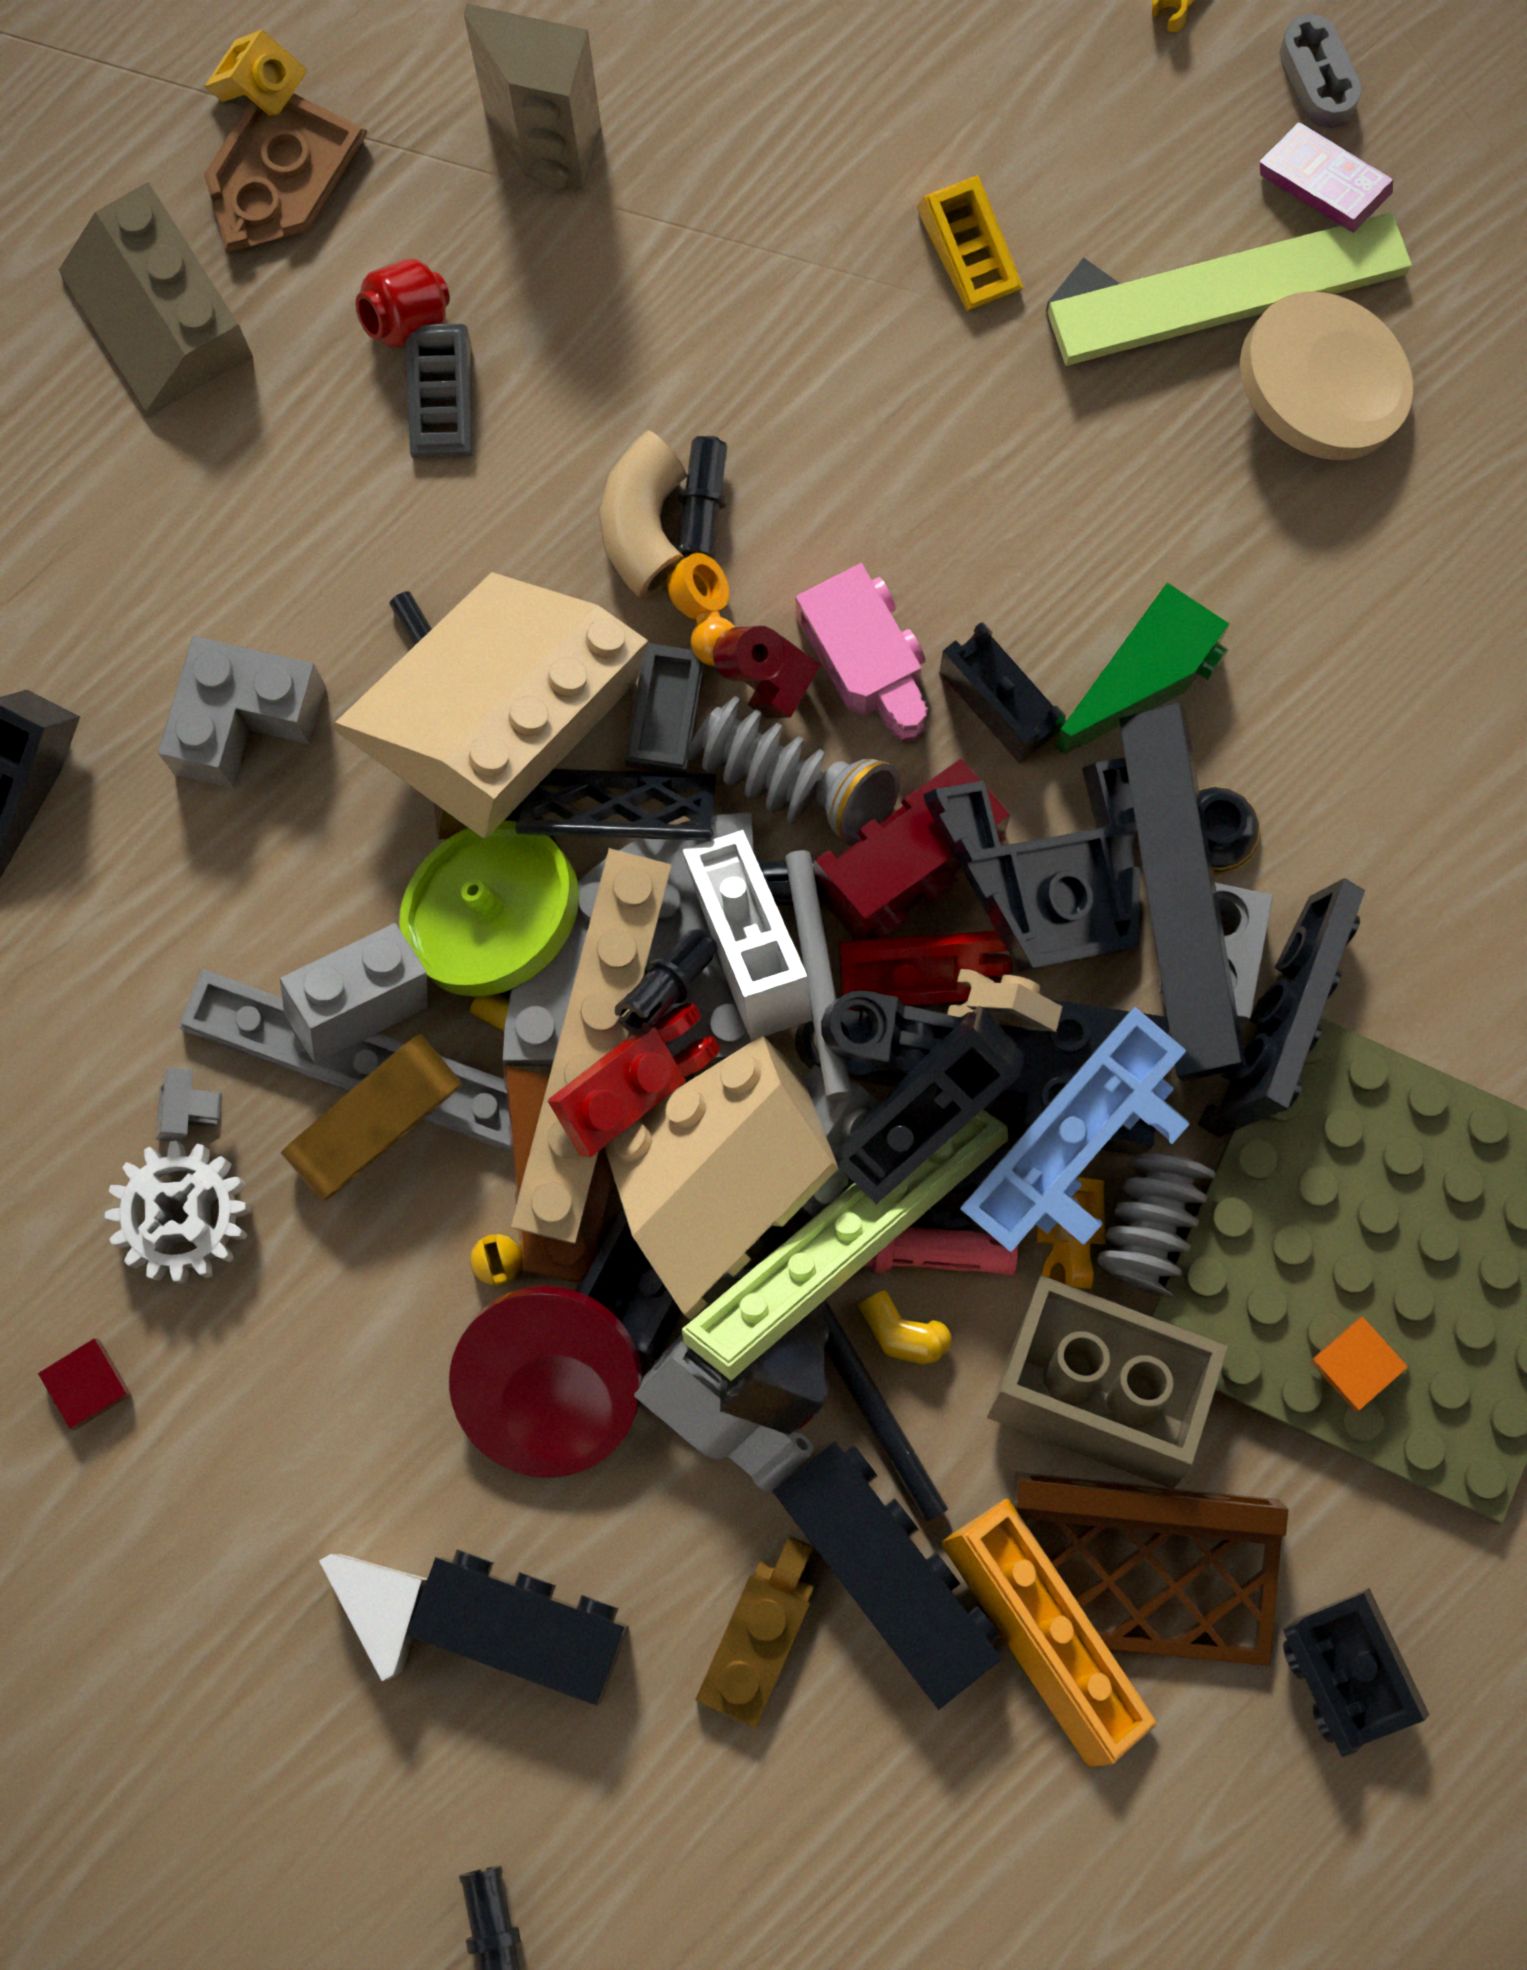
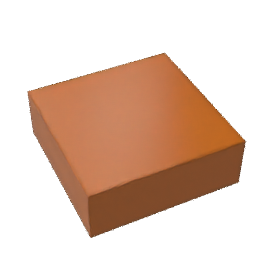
[1310,1316,1408,1412]

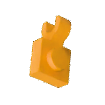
[1037,1177,1105,1289]

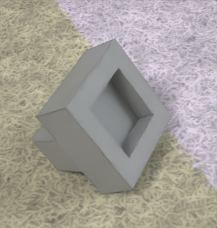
[155,1067,223,1142]

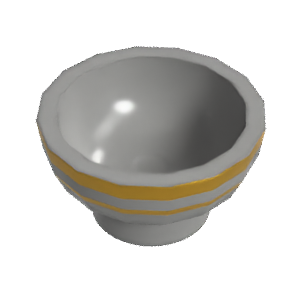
[816,759,900,846]

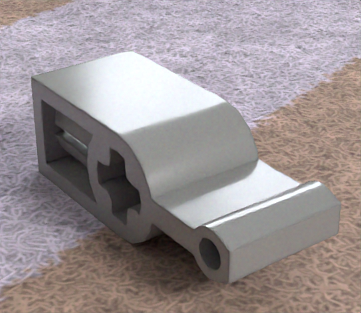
[634,1334,814,1493]

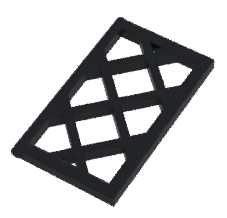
[515,769,716,841]

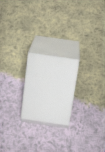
[319,1554,427,1681]

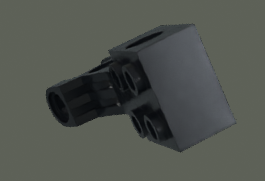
[795,991,1169,1155]

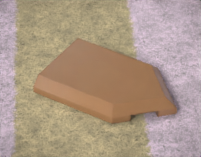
[204,93,367,253]

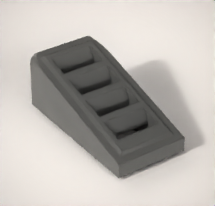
[406,324,472,458]

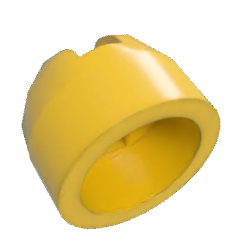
[470,1233,522,1287]

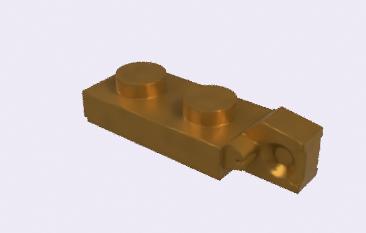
[695,1537,814,1729]

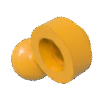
[667,553,735,667]

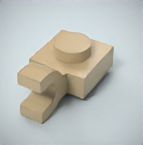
[947,969,1063,1031]

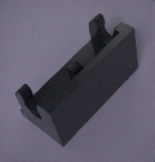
[939,622,1066,764]

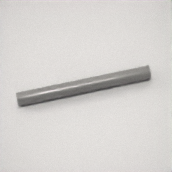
[785,850,852,1101]

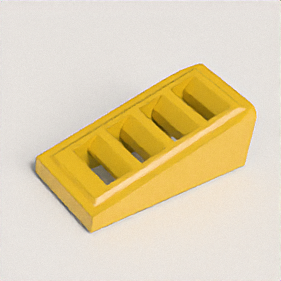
[917,175,1024,312]

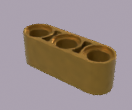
[281,1034,463,1202]

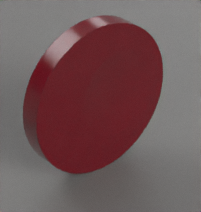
[449,1286,642,1478]

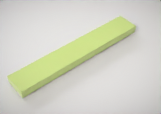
[1047,212,1412,366]
[682,1110,1008,1381]

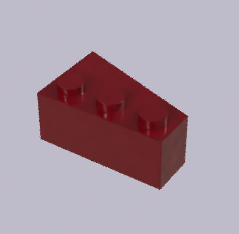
[814,759,1010,941]

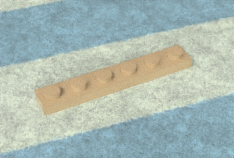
[510,848,672,1244]

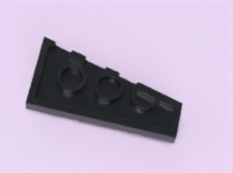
[1197,878,1365,1137]

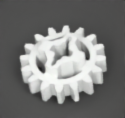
[105,1141,251,1284]

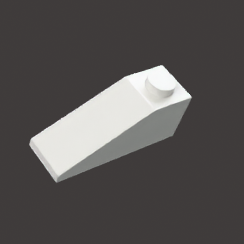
[683,830,812,1041]

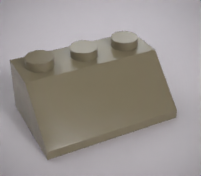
[464,4,601,189]
[58,182,253,416]
[987,1275,1228,1490]

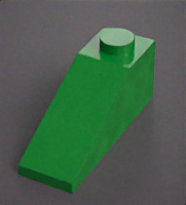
[1055,582,1230,754]

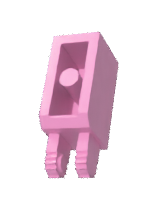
[795,563,928,743]

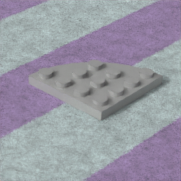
[503,813,754,1066]

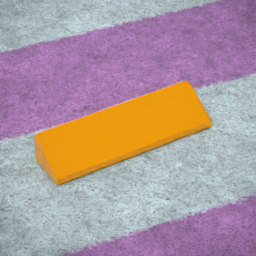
[942,1498,1158,1767]

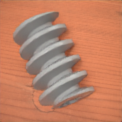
[685,696,825,825]
[1097,1152,1216,1298]

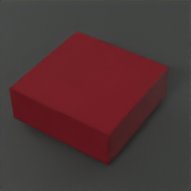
[38,1338,132,1430]

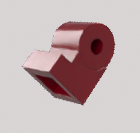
[713,626,821,718]

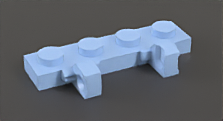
[960,1006,1190,1252]

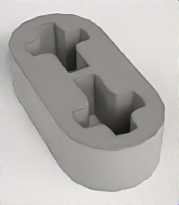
[1279,14,1362,128]

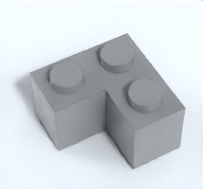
[158,636,326,789]

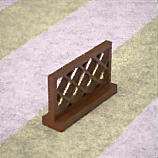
[1013,1472,1289,1666]

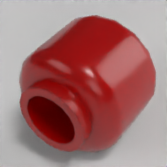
[355,259,450,348]

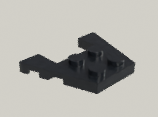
[923,757,1140,972]

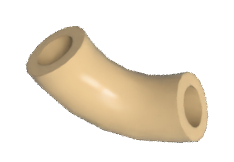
[599,430,687,600]

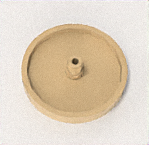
[1240,292,1413,460]

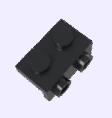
[576,1206,682,1360]
[1283,1588,1430,1757]

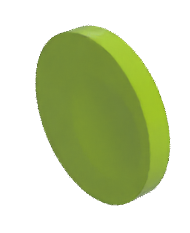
[399,820,579,997]

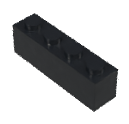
[772,1441,1002,1710]

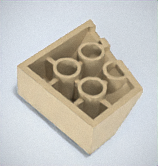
[604,1035,839,1320]

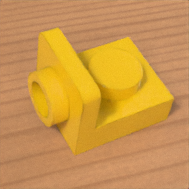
[204,29,306,116]

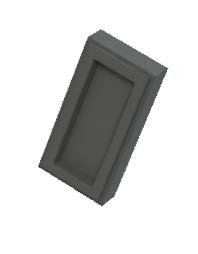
[625,643,706,773]

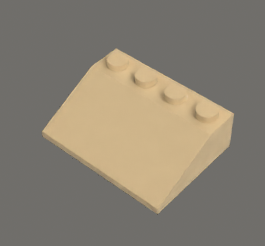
[334,572,648,840]

